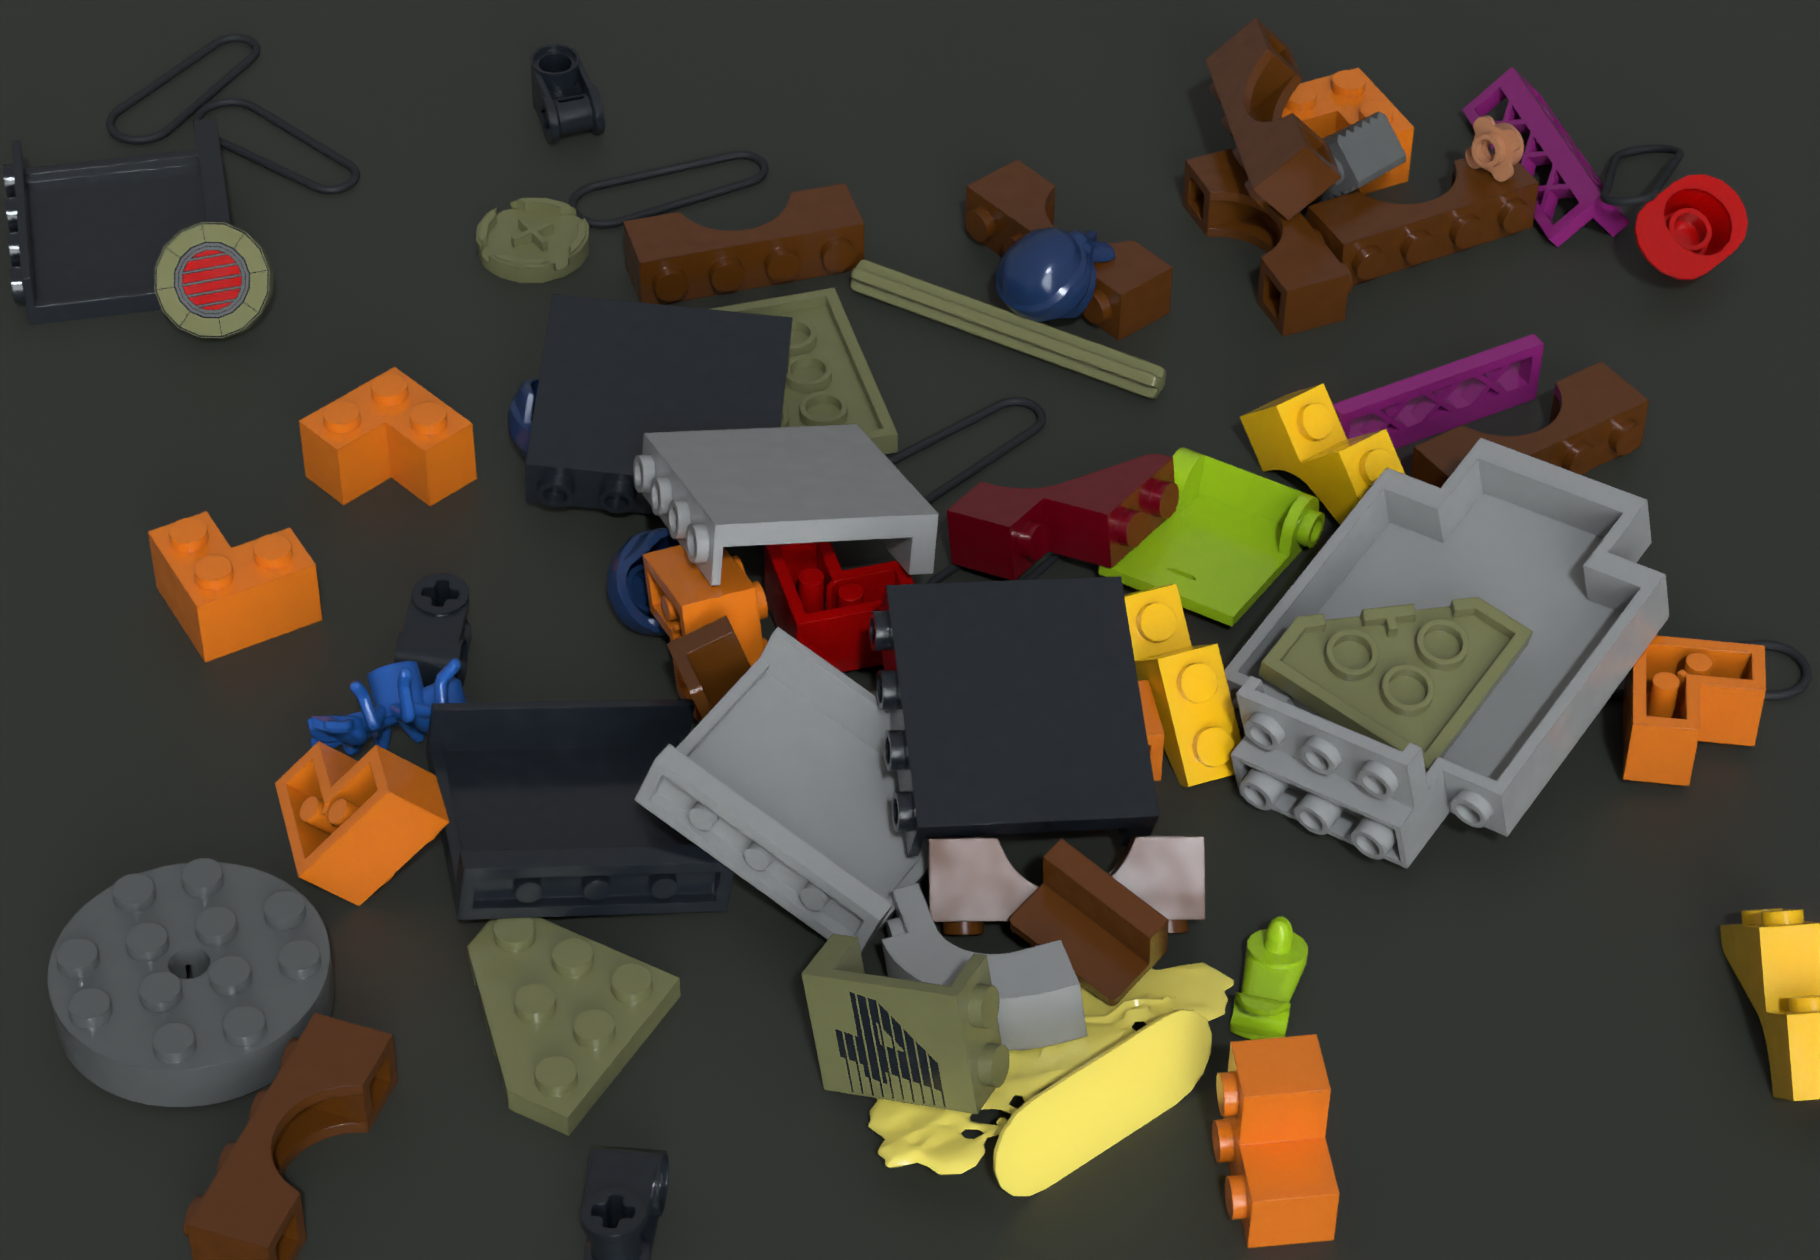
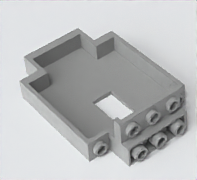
[1224,438,1670,869]

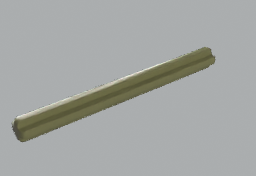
[851,260,1166,399]

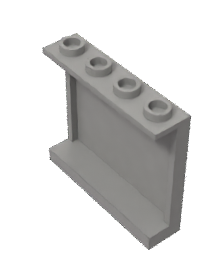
[633,424,939,586]
[634,627,957,953]

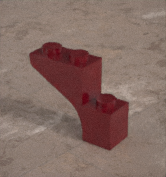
[947,453,1179,580]

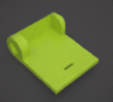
[1099,447,1325,627]

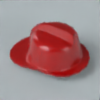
[1634,174,1748,280]

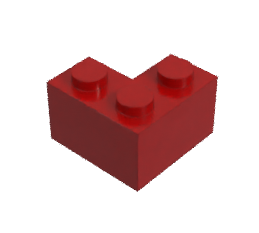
[764,542,914,672]

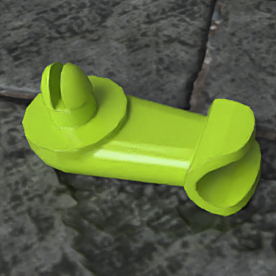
[1229,916,1308,1040]

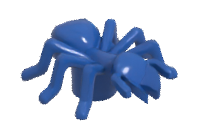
[307,658,467,755]

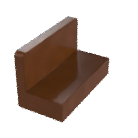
[667,616,751,719]
[1010,838,1169,1006]

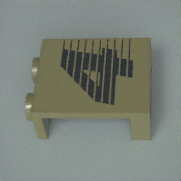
[801,934,1009,1114]

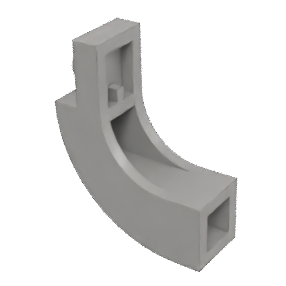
[882,883,1088,1051]

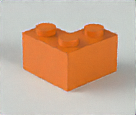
[1281,67,1414,194]
[299,367,477,506]
[148,511,322,663]
[642,545,768,721]
[1623,635,1766,786]
[275,741,449,906]
[1212,1034,1340,1248]

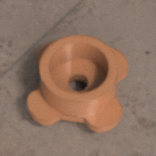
[1465,115,1524,182]

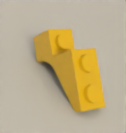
[1240,383,1406,525]
[1124,584,1241,787]
[1720,908,1820,1101]

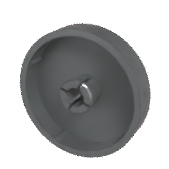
[47,858,335,1107]

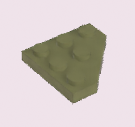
[1258,597,1533,772]
[467,917,681,1136]

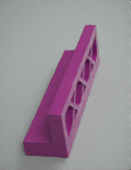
[1462,66,1631,247]
[1333,334,1544,449]

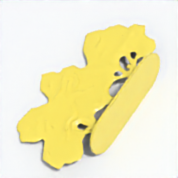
[868,962,1235,1196]

